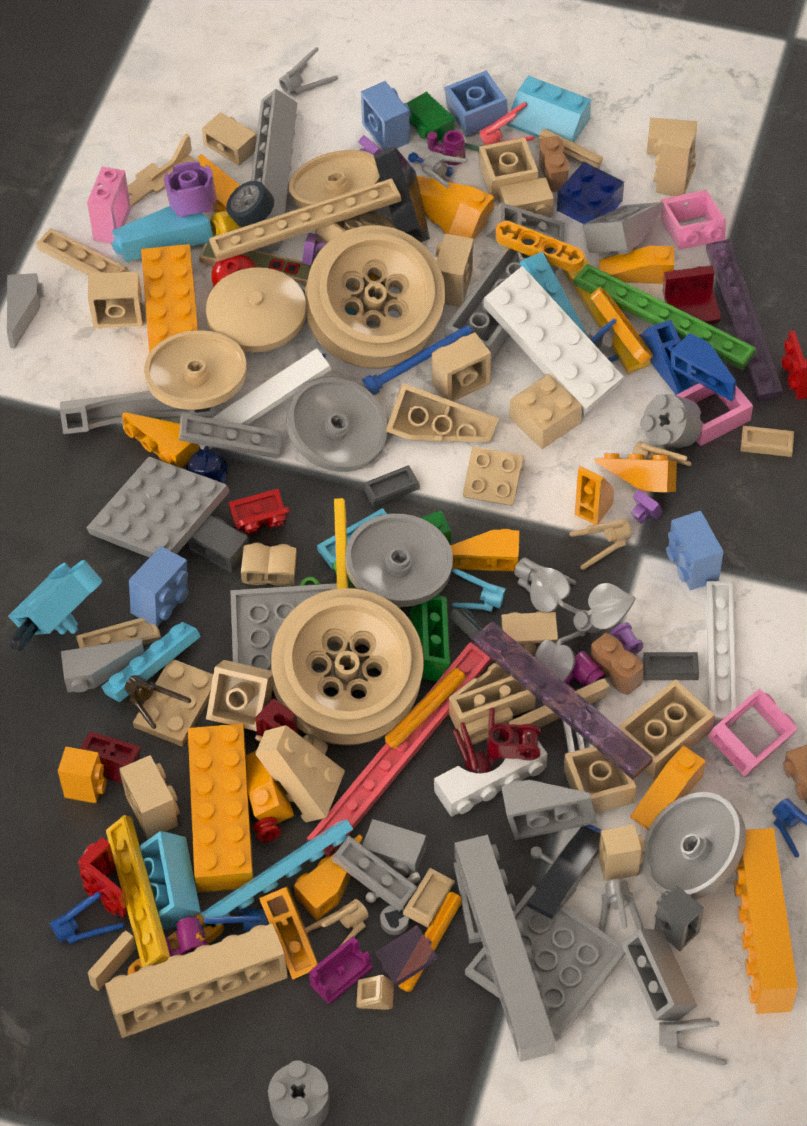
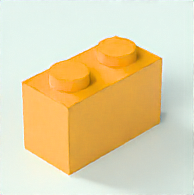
[58,747,107,804]

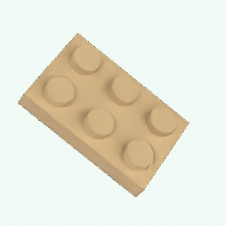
[133,659,213,747]

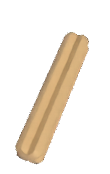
[538,129,603,169]

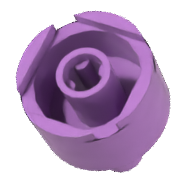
[164,161,217,217]

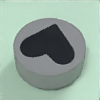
[380,905,409,935]

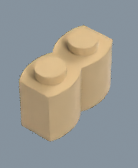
[241,543,297,586]

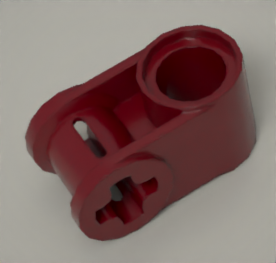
[487,723,541,761]

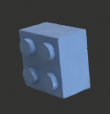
[444,70,508,136]
[361,81,411,151]
[666,511,724,591]
[129,546,189,626]

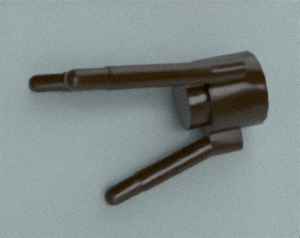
[125,675,191,729]

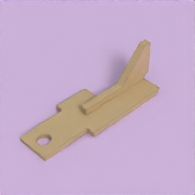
[128,133,198,207]

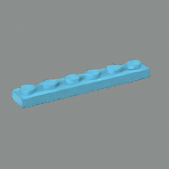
[200,820,353,925]

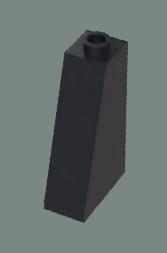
[374,147,430,243]

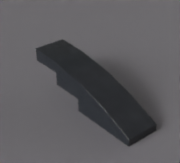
[527,826,601,919]

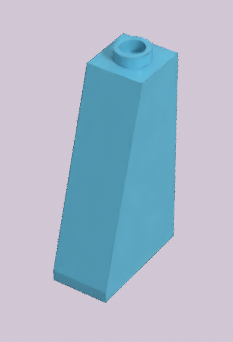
[111,206,213,262]

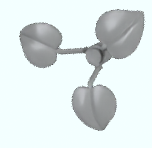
[530,568,636,690]

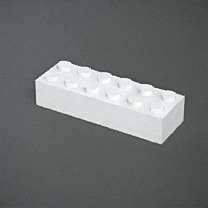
[483,266,624,417]

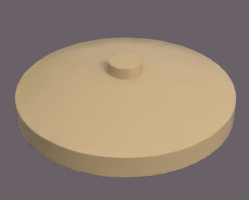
[289,150,381,208]
[206,268,306,352]
[144,330,247,410]

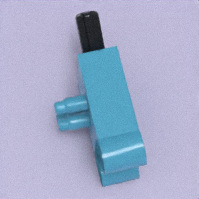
[8,560,102,651]

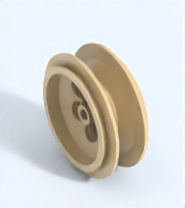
[304,225,445,369]
[271,588,423,745]

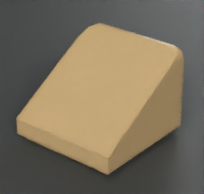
[356,975,394,1010]

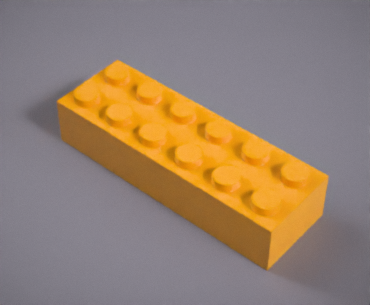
[141,244,198,353]
[188,724,254,893]
[734,828,798,1014]

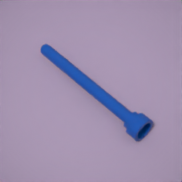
[362,326,472,395]

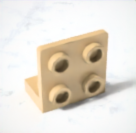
[463,446,525,506]

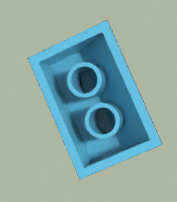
[506,75,591,143]
[140,831,201,929]

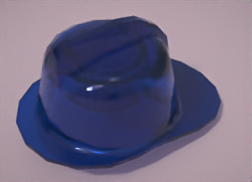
[186,446,227,484]

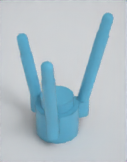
[452,568,506,612]

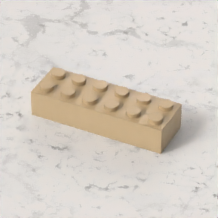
[105,923,287,1038]

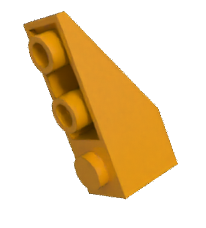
[122,412,199,468]
[595,453,677,492]
[294,834,363,921]

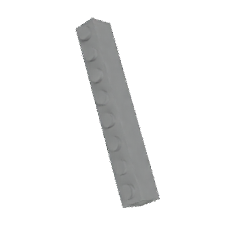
[251,89,297,253]
[455,835,559,1062]

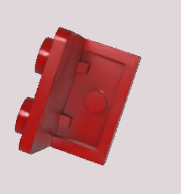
[781,331,807,400]
[228,489,290,535]
[78,837,128,918]

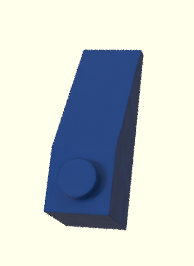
[639,320,698,395]
[671,333,736,401]

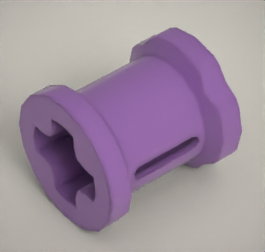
[610,622,644,655]

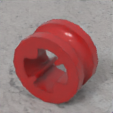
[253,817,281,843]

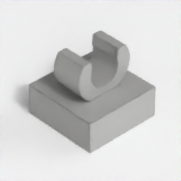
[585,324,614,354]

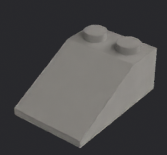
[583,202,664,256]
[501,780,597,840]

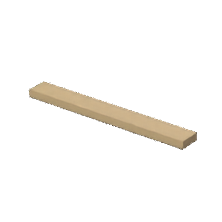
[209,178,401,262]

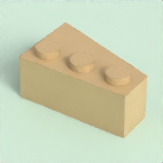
[653,126,696,196]
[449,649,536,731]
[255,725,345,822]

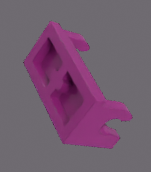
[309,936,373,1005]

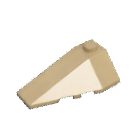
[386,383,499,442]

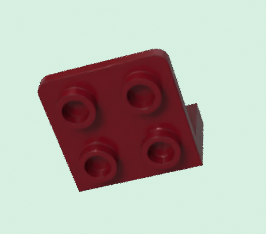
[662,265,721,324]

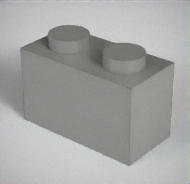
[362,819,426,876]

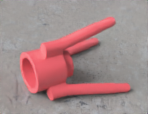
[479,102,535,145]

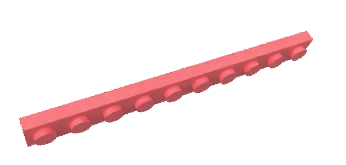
[307,642,492,857]

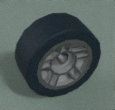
[226,181,274,227]

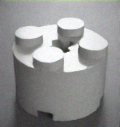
[640,394,703,449]
[268,1060,330,1126]

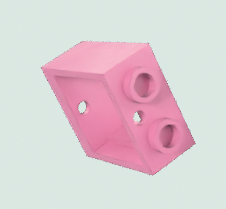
[87,166,131,244]
[660,190,726,250]
[675,384,753,446]
[707,688,798,777]

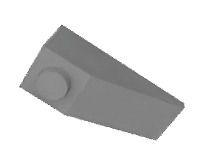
[486,202,565,242]
[7,273,44,348]
[61,639,144,692]

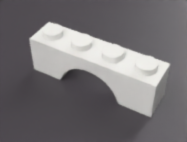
[434,732,547,817]

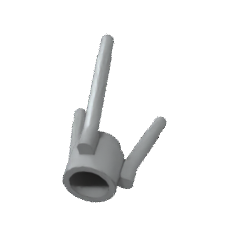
[278,47,338,95]
[422,153,468,188]
[514,557,576,593]
[599,879,644,933]
[659,1018,727,1065]

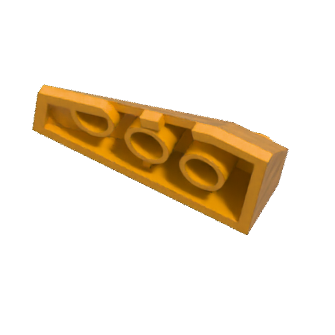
[417,176,494,239]

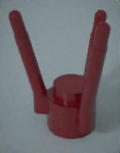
[453,707,495,774]

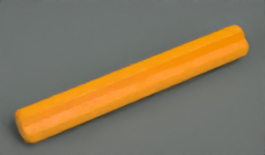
[385,668,465,749]
[398,892,462,992]

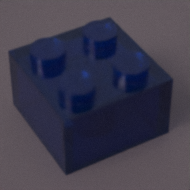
[557,162,624,224]

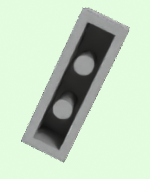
[621,928,697,1021]

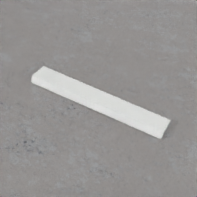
[198,348,332,454]
[706,581,737,725]

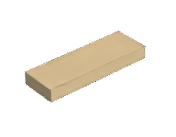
[76,618,161,648]

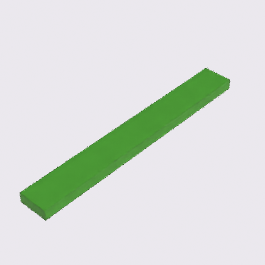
[574,264,756,370]

